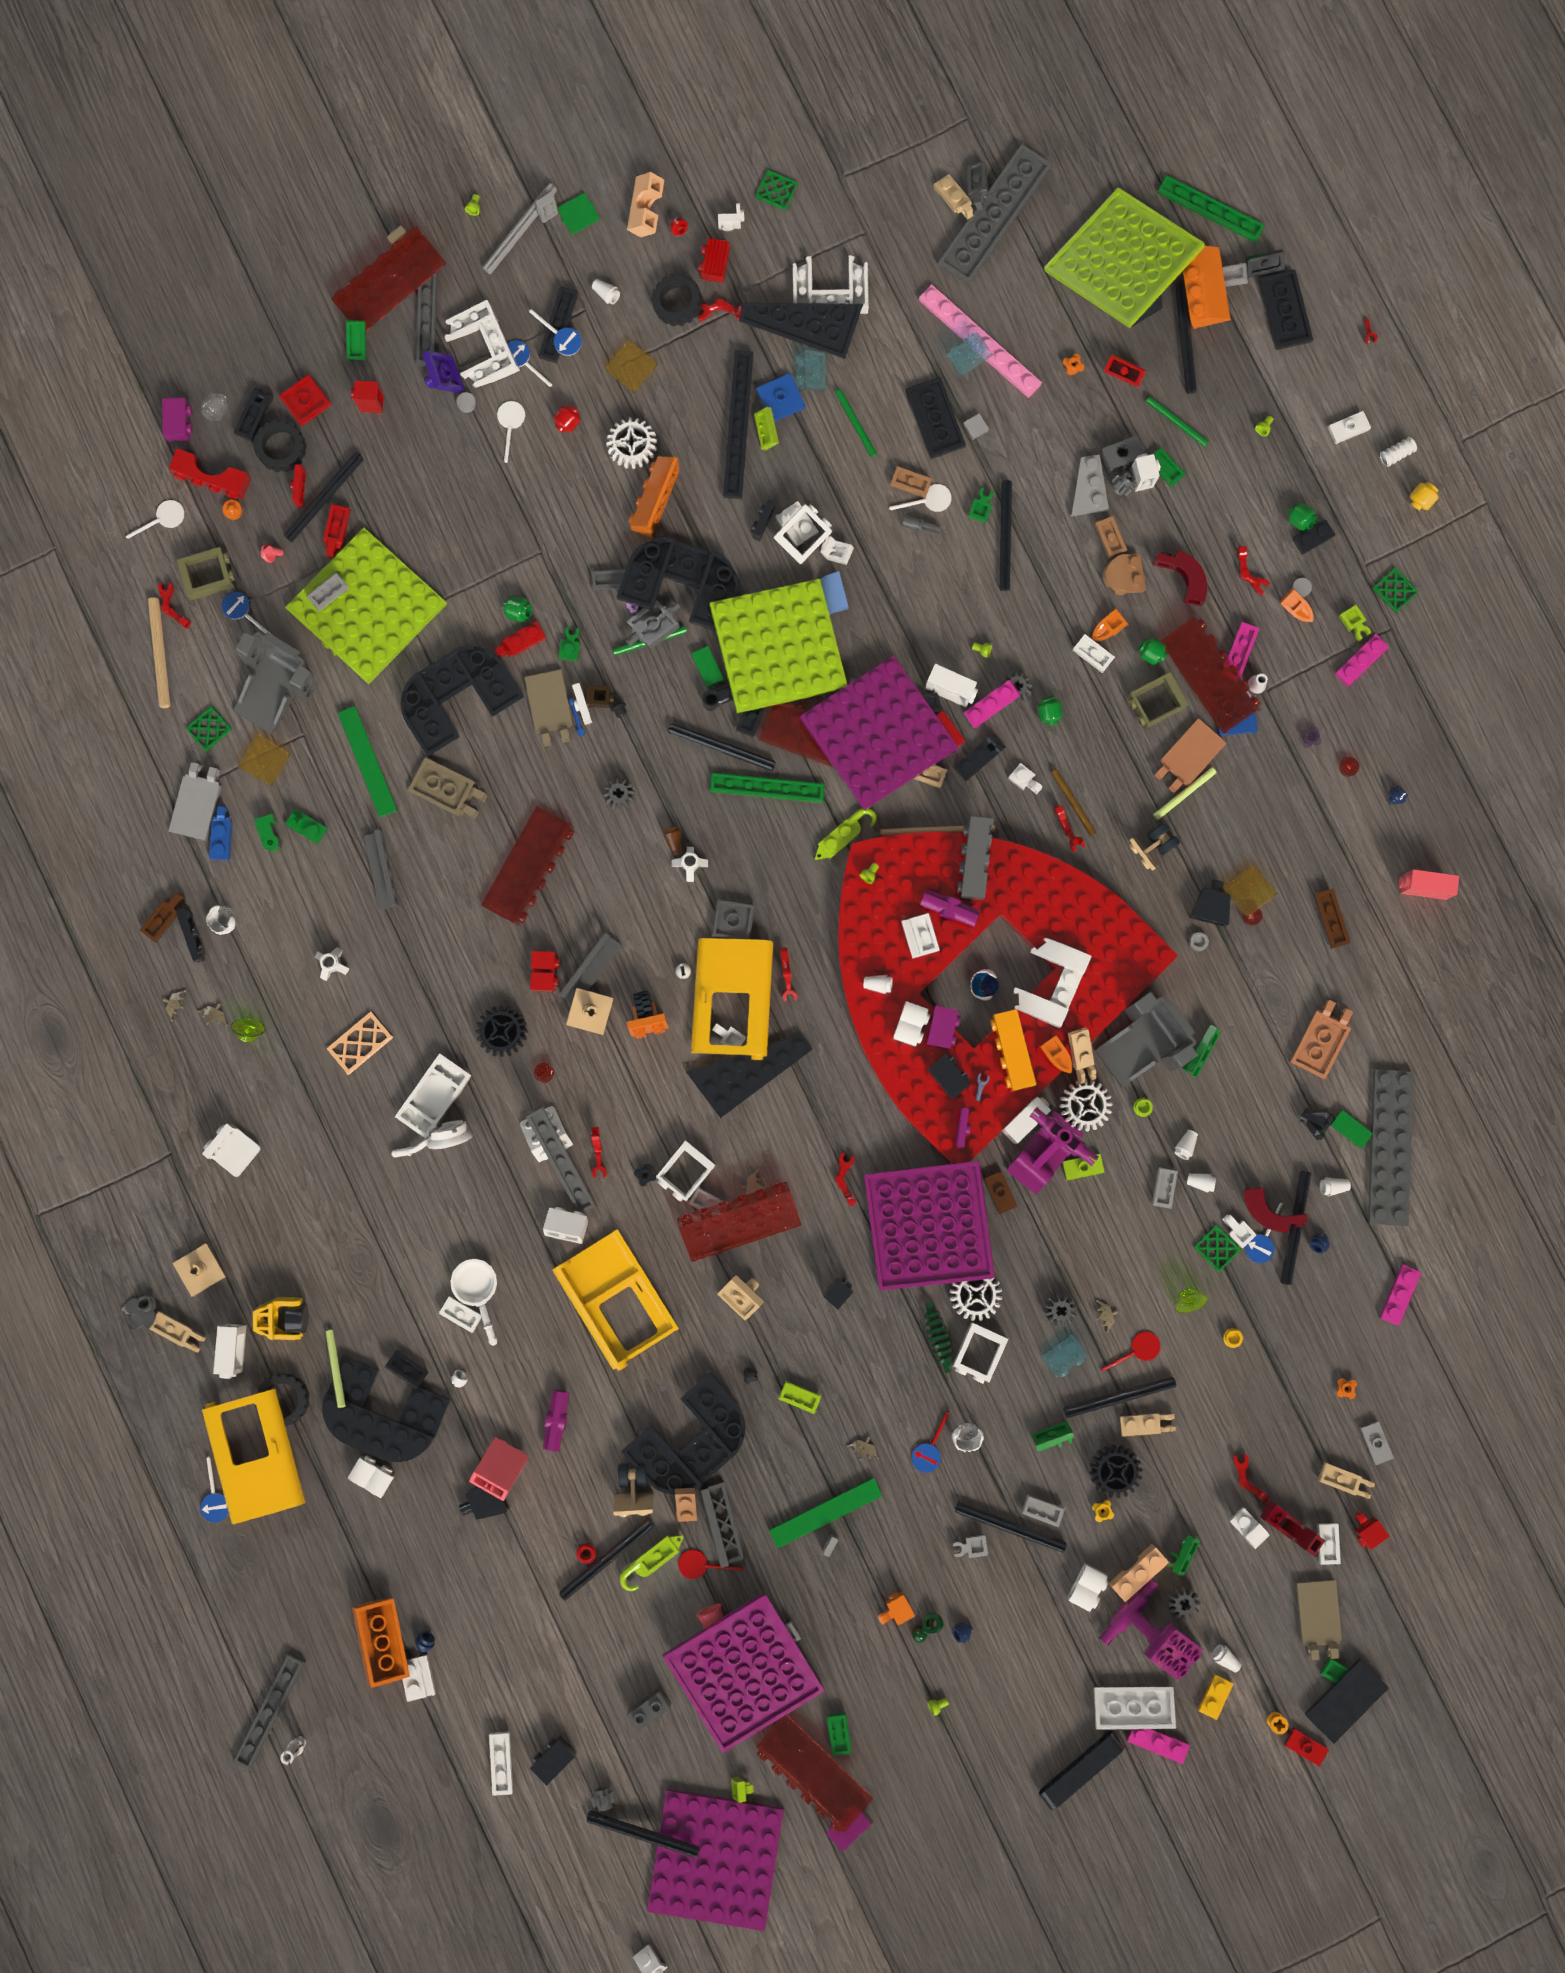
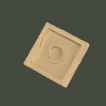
[566,988,614,1035]
[173,1243,227,1297]
[718,1275,764,1321]

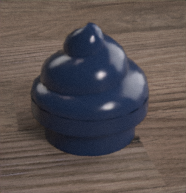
[1388,785,1409,805]
[1310,1234,1330,1254]
[952,1623,973,1643]
[415,1631,435,1652]

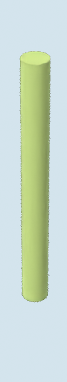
[1153,767,1216,820]
[326,1330,346,1408]

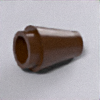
[663,826,683,855]

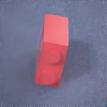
[1398,869,1459,900]
[469,1437,529,1501]

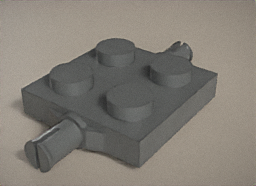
[625,600,681,650]

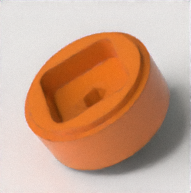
[223,500,243,520]

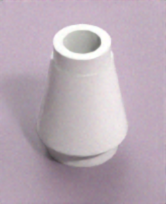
[592,279,620,304]
[1248,674,1268,693]
[864,975,893,994]
[1174,1130,1198,1160]
[1187,1173,1216,1193]
[1320,1177,1351,1197]
[1212,1644,1242,1672]

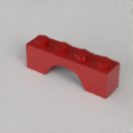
[168,448,251,500]

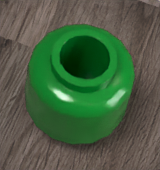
[1287,502,1317,531]
[502,595,532,622]
[1138,637,1168,665]
[1037,696,1064,726]

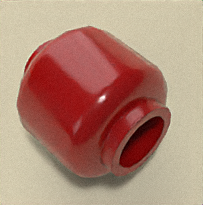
[553,404,581,433]

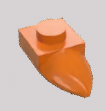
[1279,588,1314,622]
[1091,609,1128,641]
[1040,1036,1072,1073]

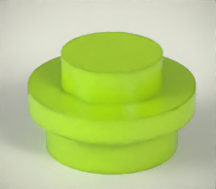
[1133,1098,1153,1117]

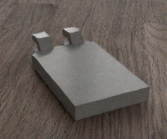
[168,762,222,841]

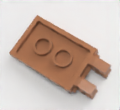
[1154,718,1227,793]
[1289,1000,1353,1080]

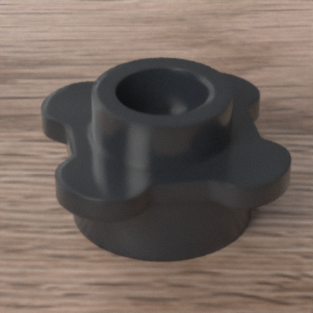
[634,1164,657,1186]

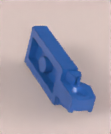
[209,806,233,860]

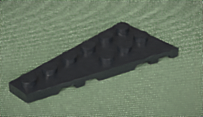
[739,302,863,359]
[686,1034,813,1119]

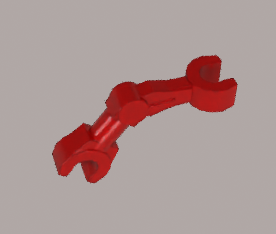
[698,299,743,321]
[1236,546,1270,595]
[158,582,192,629]
[1053,805,1085,852]
[780,947,797,1002]
[591,1127,607,1178]
[835,1152,857,1207]
[1233,1454,1270,1503]

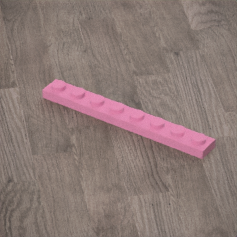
[919,284,1042,398]

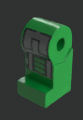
[254,814,282,852]

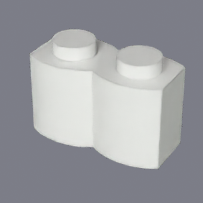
[893,1001,930,1046]
[348,1455,395,1498]
[1067,1563,1109,1612]

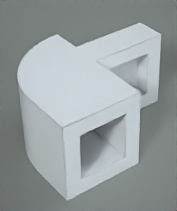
[1229,1507,1270,1549]

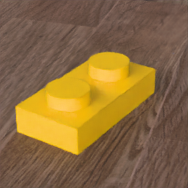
[1198,1674,1233,1720]

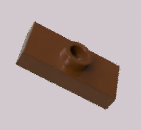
[984,1171,1017,1214]

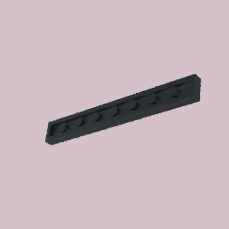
[723,350,754,499]

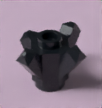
[1300,1108,1335,1140]

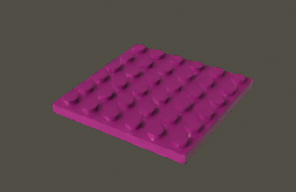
[799,656,959,811]
[864,1161,995,1291]
[662,1592,825,1753]
[647,1789,784,1931]

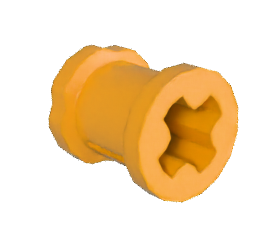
[1267,1712,1288,1734]

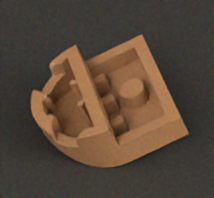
[1103,554,1146,595]

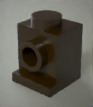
[586,685,615,708]

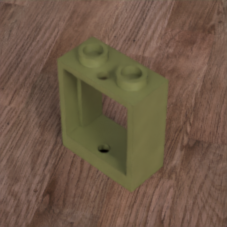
[176,547,236,600]
[1127,672,1189,730]

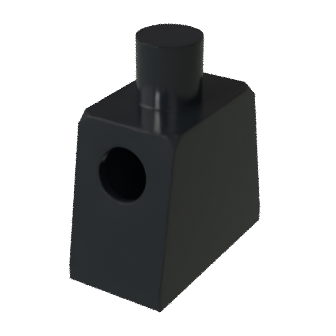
[1190,880,1231,927]
[459,1486,509,1520]

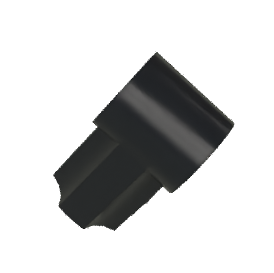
[702,684,733,711]

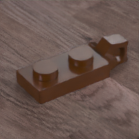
[140,893,186,943]

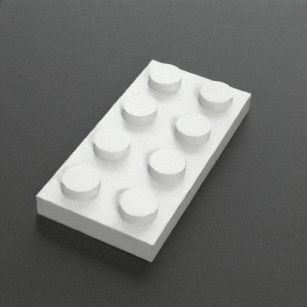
[1093,1687,1176,1729]

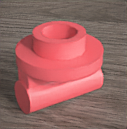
[260,544,283,563]

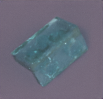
[946,333,993,377]
[796,350,826,392]
[1041,1334,1088,1378]

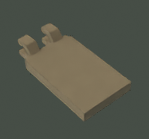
[524,669,573,747]
[407,757,488,819]
[1295,1579,1342,1660]

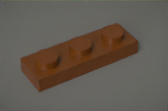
[1313,888,1351,949]

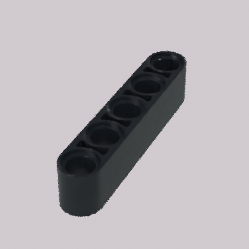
[1038,1731,1125,1810]

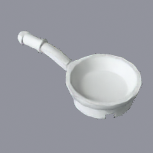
[391,1120,473,1157]
[451,1259,497,1345]

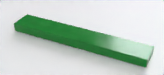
[1157,175,1265,243]
[338,706,398,818]
[710,772,825,803]
[769,1477,883,1549]

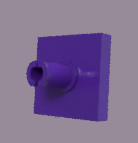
[423,351,465,393]

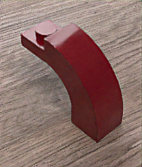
[1153,550,1207,607]
[1244,1187,1308,1232]
[1260,1501,1326,1557]

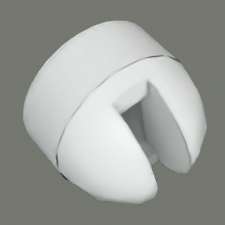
[675,963,691,979]
[451,1370,469,1388]

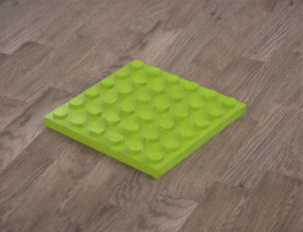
[1044,188,1205,328]
[285,528,447,685]
[709,579,847,713]

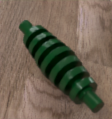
[924,1301,953,1373]

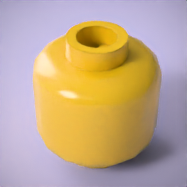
[1410,482,1439,511]

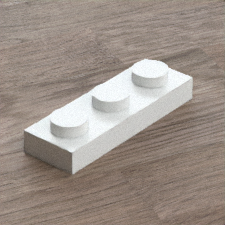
[489,1731,513,1796]

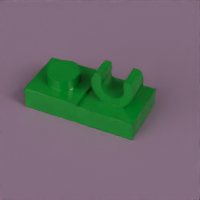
[285,808,328,845]
[1031,1421,1074,1452]
[1167,1535,1201,1576]

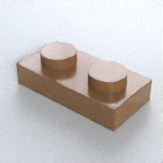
[890,466,932,498]
[1095,516,1127,559]
[675,1488,697,1522]

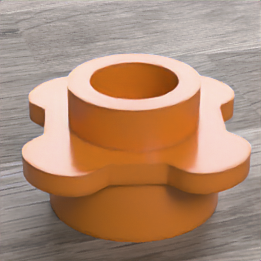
[1063,354,1084,375]
[1336,1378,1357,1399]

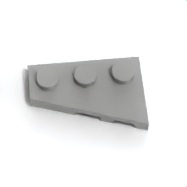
[1071,454,1109,516]

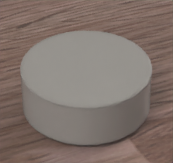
[456,392,476,413]
[1291,578,1312,598]
[1188,932,1209,952]

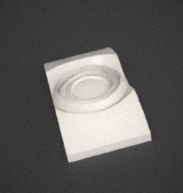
[395,1053,472,1139]

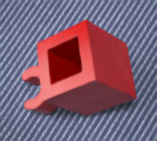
[1354,1511,1390,1550]

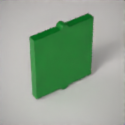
[557,193,600,235]

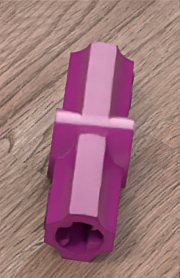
[920,889,980,927]
[543,1390,570,1451]

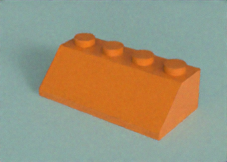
[1183,246,1231,329]
[629,456,680,539]
[351,1598,410,1688]

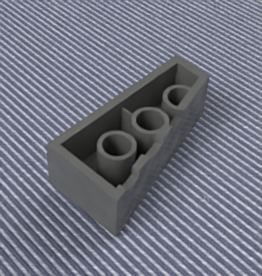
[957,816,994,900]

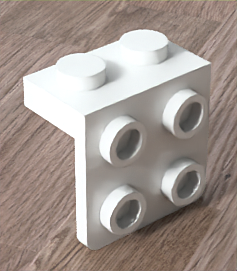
[520,1106,573,1162]
[202,1123,261,1177]

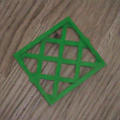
[755,170,798,211]
[1372,567,1419,613]
[185,706,232,752]
[1194,1225,1241,1272]

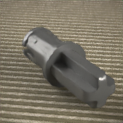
[902,515,941,535]

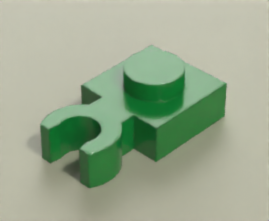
[968,487,994,524]
[558,627,581,662]

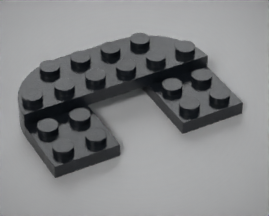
[616,537,738,631]
[401,646,524,757]
[322,1355,451,1462]
[621,1373,745,1494]

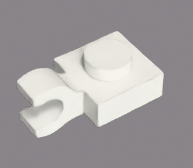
[1008,763,1042,794]
[712,1023,747,1046]
[1222,1214,1256,1248]

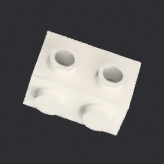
[1130,453,1160,492]
[543,1207,588,1244]

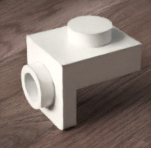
[718,203,744,231]
[821,536,854,565]
[633,1944,667,1973]

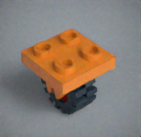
[626,990,669,1038]

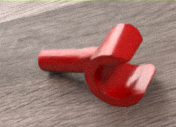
[1364,318,1378,344]

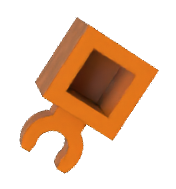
[878,1591,915,1626]

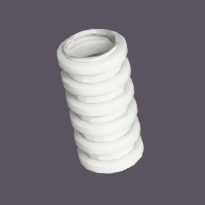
[1380,437,1417,467]

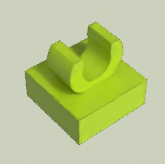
[731,1777,754,1803]

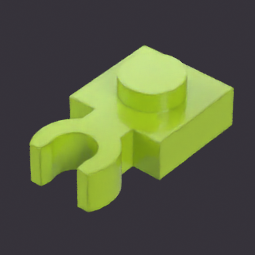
[1339,605,1371,641]

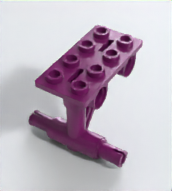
[1006,1107,1099,1194]
[1099,1579,1203,1680]

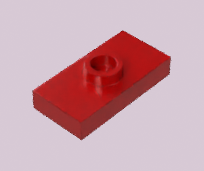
[291,464,306,507]
[1284,1727,1329,1767]

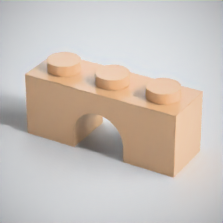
[627,172,664,237]
[1109,1544,1169,1602]

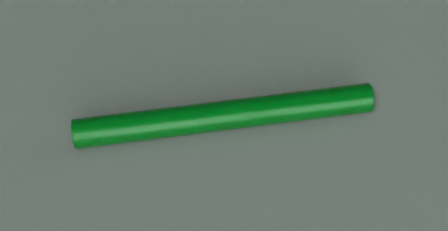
[835,389,877,457]
[1146,396,1209,447]
[613,626,687,656]

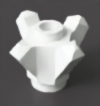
[672,847,708,882]
[314,947,349,981]

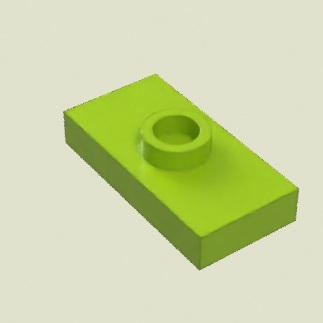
[754,407,779,450]
[1062,1154,1105,1181]
[778,1381,822,1414]

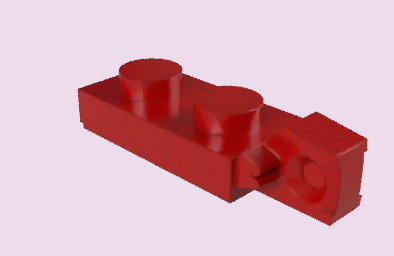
[323,504,351,558]
[494,621,546,659]

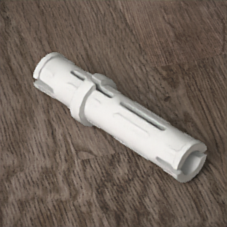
[280,1736,306,1764]

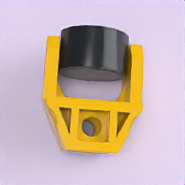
[253,1297,309,1340]

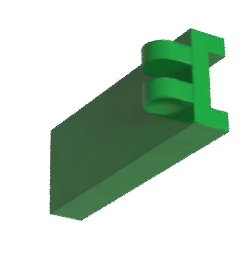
[1182,1024,1221,1078]

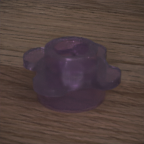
[1300,727,1322,748]

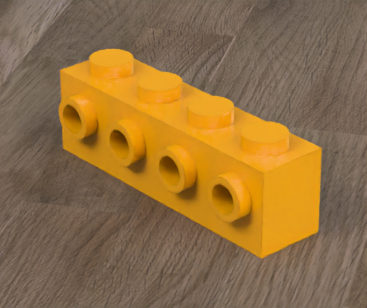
[990,1009,1036,1091]

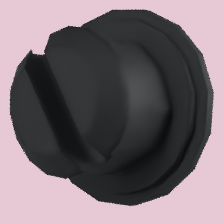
[610,702,627,718]
[744,1367,758,1385]

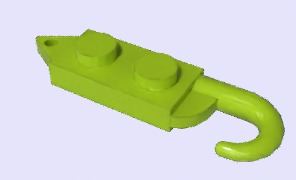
[815,808,877,860]
[619,1535,684,1591]

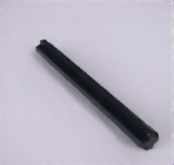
[1175,284,1197,394]
[284,452,363,542]
[999,480,1012,591]
[668,723,776,771]
[1280,1171,1312,1285]
[1063,1377,1176,1418]
[955,1502,1067,1553]
[559,1518,655,1601]
[586,1811,700,1858]

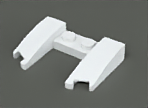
[793,256,868,314]
[445,300,520,388]
[1014,938,1091,1028]

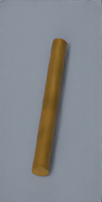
[1051,769,1097,837]

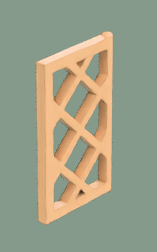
[327,1012,393,1075]

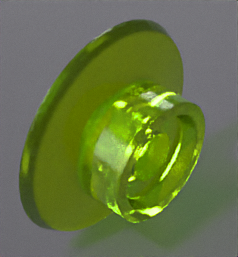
[230,1019,266,1043]
[1175,1288,1208,1313]

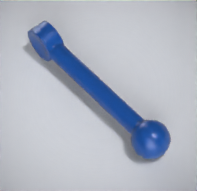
[568,698,585,736]

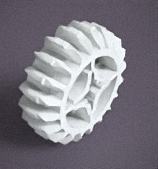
[606,417,657,469]
[1060,1079,1112,1131]
[950,1278,1002,1321]

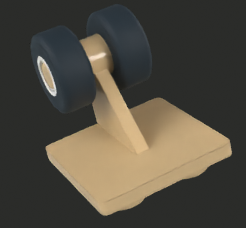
[1129,822,1180,871]
[613,1463,654,1517]

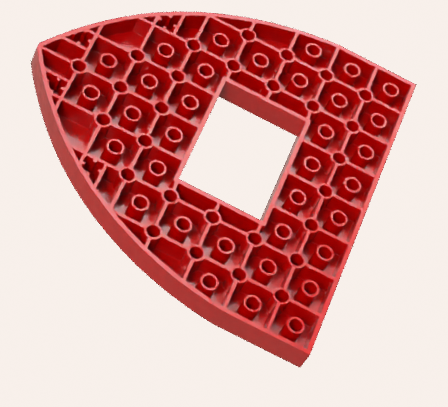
[838,832,1178,1164]

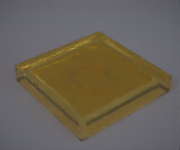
[605,340,658,393]
[238,734,291,786]
[1223,865,1278,917]

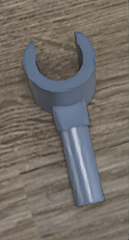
[975,1073,989,1101]

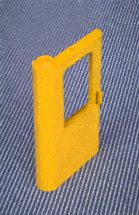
[691,938,773,1060]
[552,1229,679,1371]
[202,1389,306,1524]

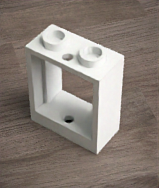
[773,504,832,564]
[925,664,978,707]
[1002,1097,1051,1144]
[656,1141,716,1202]
[952,1322,1008,1383]
[213,1324,247,1378]

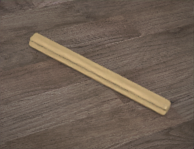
[148,597,170,708]

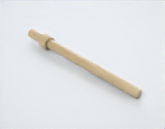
[880,824,995,837]

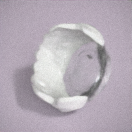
[206,905,236,935]
[952,1423,984,1452]

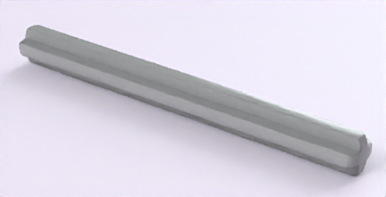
[483,183,557,274]

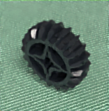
[475,1005,528,1057]
[1089,1444,1143,1499]

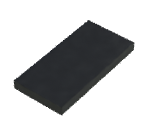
[1258,270,1313,350]
[905,377,966,460]
[1304,1658,1389,1744]

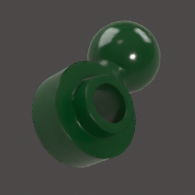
[912,1613,943,1643]

